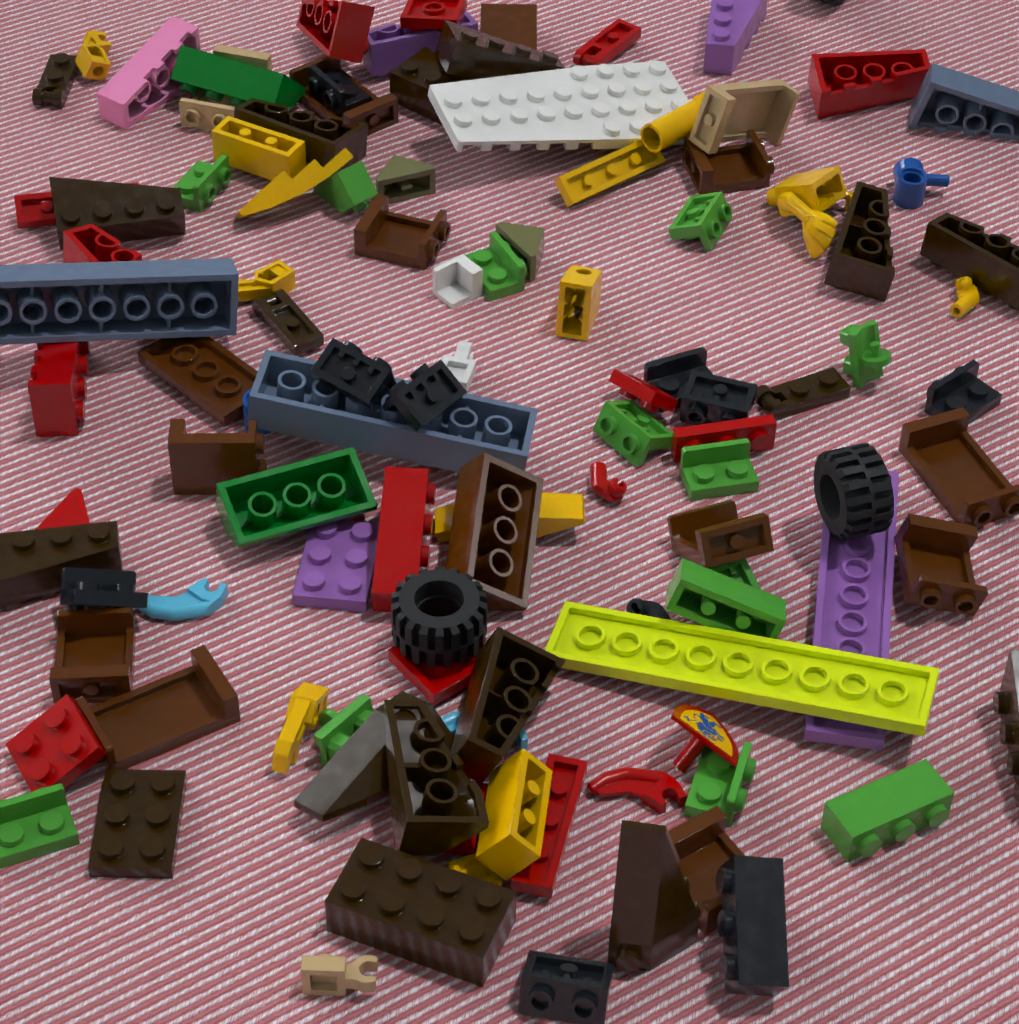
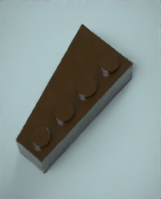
[0,521,123,612]
[451,627,566,784]

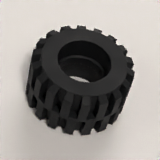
[814,443,894,541]
[391,567,487,668]

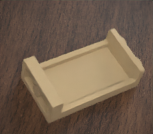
[179,44,272,131]
[688,79,800,154]

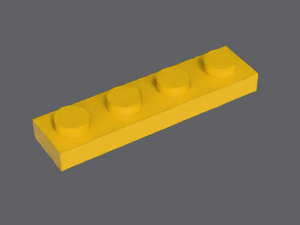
[554,140,666,208]

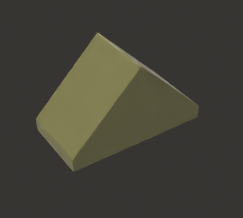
[376,155,436,204]
[495,222,545,282]

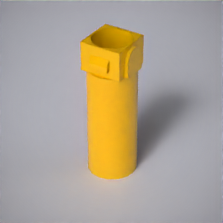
[640,91,706,153]

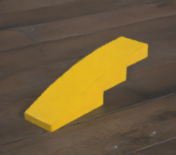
[235,148,354,219]
[435,493,586,543]

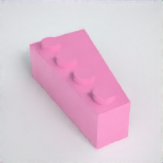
[97,16,201,130]

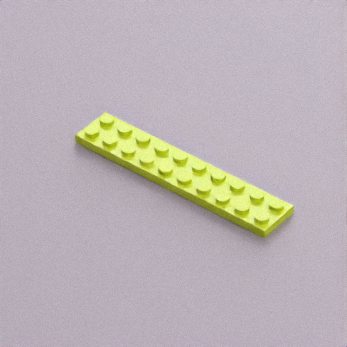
[545,601,940,737]

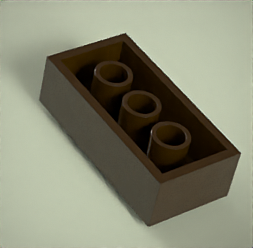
[325,837,517,987]

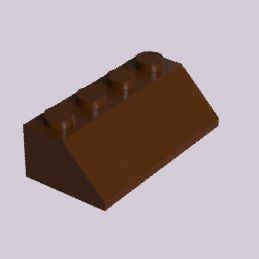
[445,453,544,611]

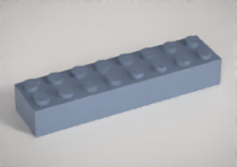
[0,258,239,345]
[246,349,538,472]

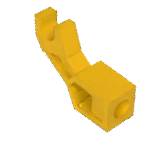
[75,30,112,81]
[238,260,296,302]
[271,682,330,774]

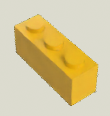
[211,116,306,180]
[475,748,553,881]

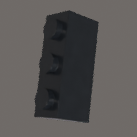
[716,855,789,996]

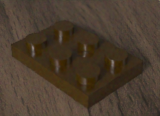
[88,769,187,879]

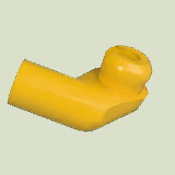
[950,276,980,318]

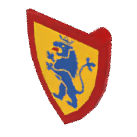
[671,705,739,772]

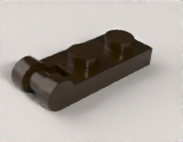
[32,53,79,107]
[251,289,324,356]
[755,367,851,421]

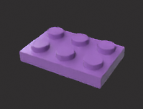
[292,520,379,612]

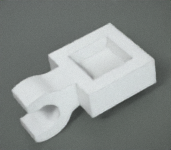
[442,341,476,392]

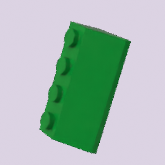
[171,45,306,111]
[216,447,378,548]

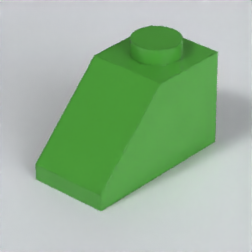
[313,161,378,213]

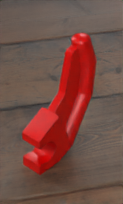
[587,767,687,814]

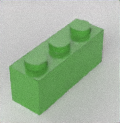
[666,558,786,639]
[820,759,954,863]

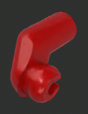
[590,462,627,502]

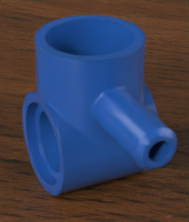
[893,158,950,209]

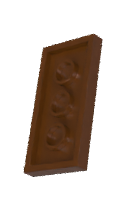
[137,336,258,426]

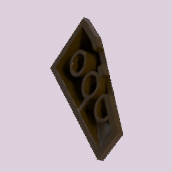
[607,820,700,972]

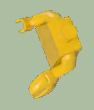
[767,166,854,259]

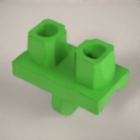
[839,320,892,389]
[313,694,374,766]

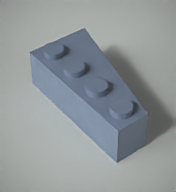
[908,63,1019,140]

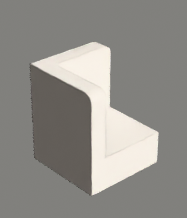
[432,254,483,309]

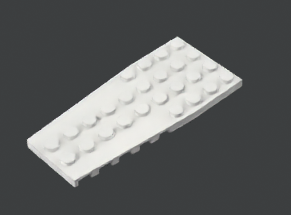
[428,60,690,152]

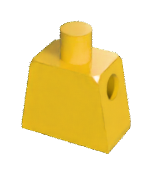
[555,265,603,341]

